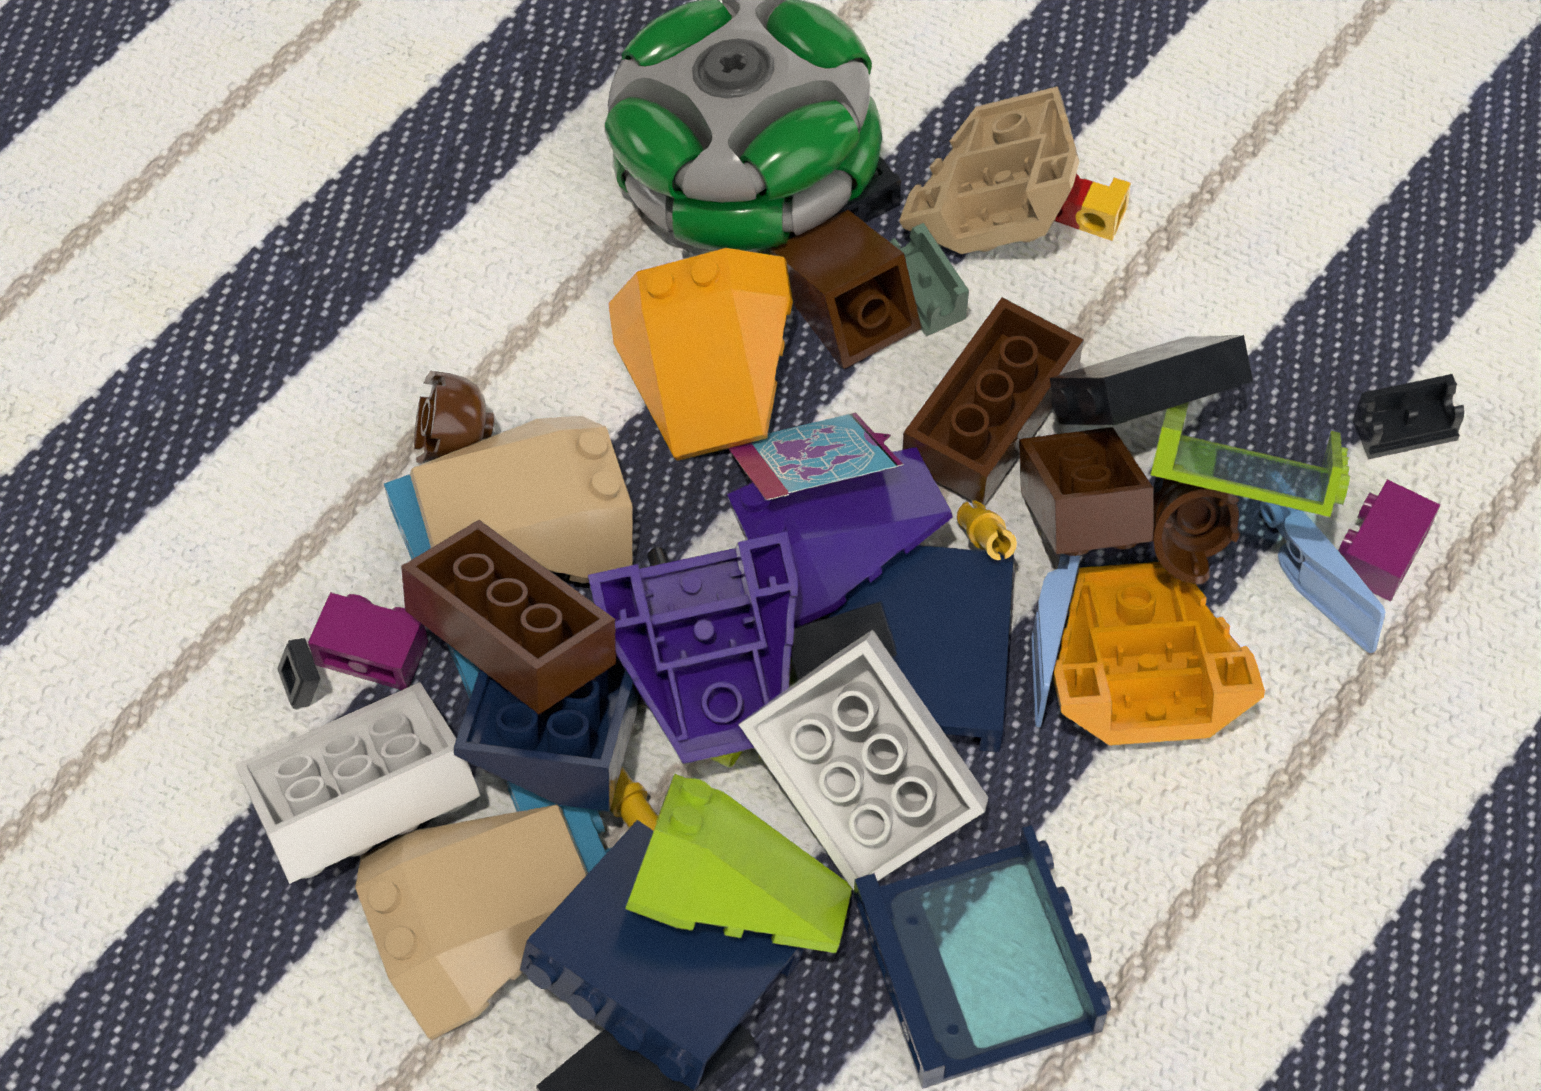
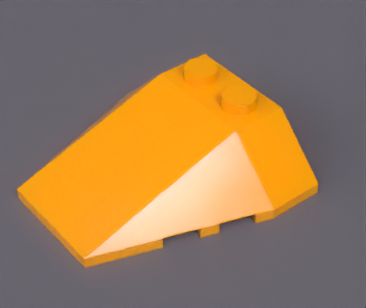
[608,248,793,461]
[1053,562,1265,746]

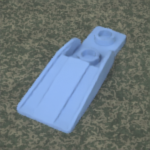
[1260,478,1386,653]
[1031,554,1081,728]

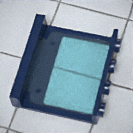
[853,825,1111,1089]

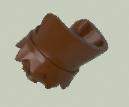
[1153,471,1240,584]

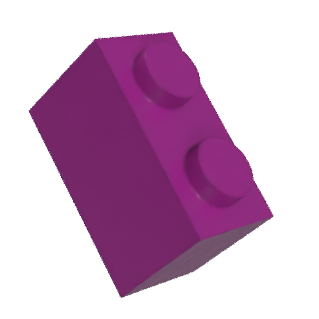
[1338,479,1441,602]
[308,592,428,690]

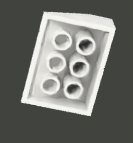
[739,630,989,891]
[235,682,481,884]

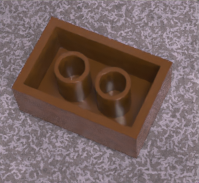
[1019,427,1154,556]

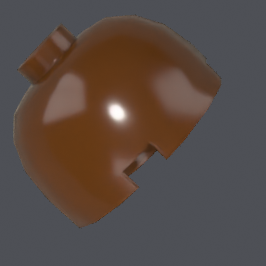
[414,370,494,464]

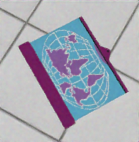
[728,412,904,500]

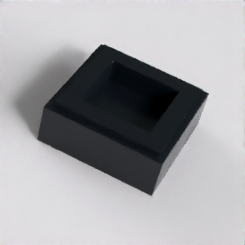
[277,638,320,709]

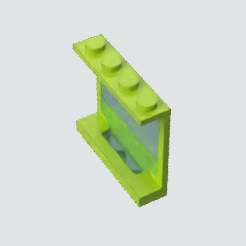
[1151,402,1350,517]

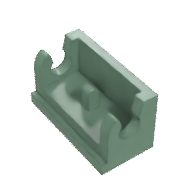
[890,223,969,337]

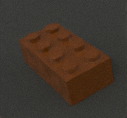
[902,297,1084,505]
[401,520,616,714]

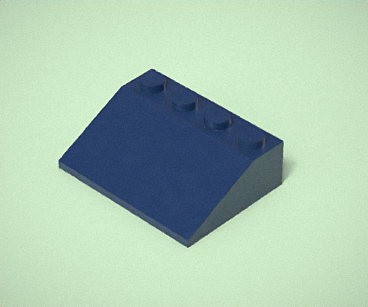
[453,655,641,812]

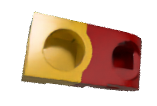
[1054,173,1131,241]

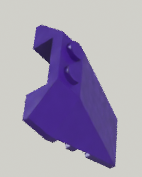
[725,447,953,628]
[588,531,799,764]

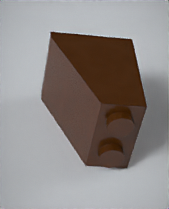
[770,210,922,369]

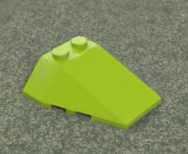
[625,773,852,953]

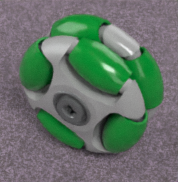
[604,0,882,252]

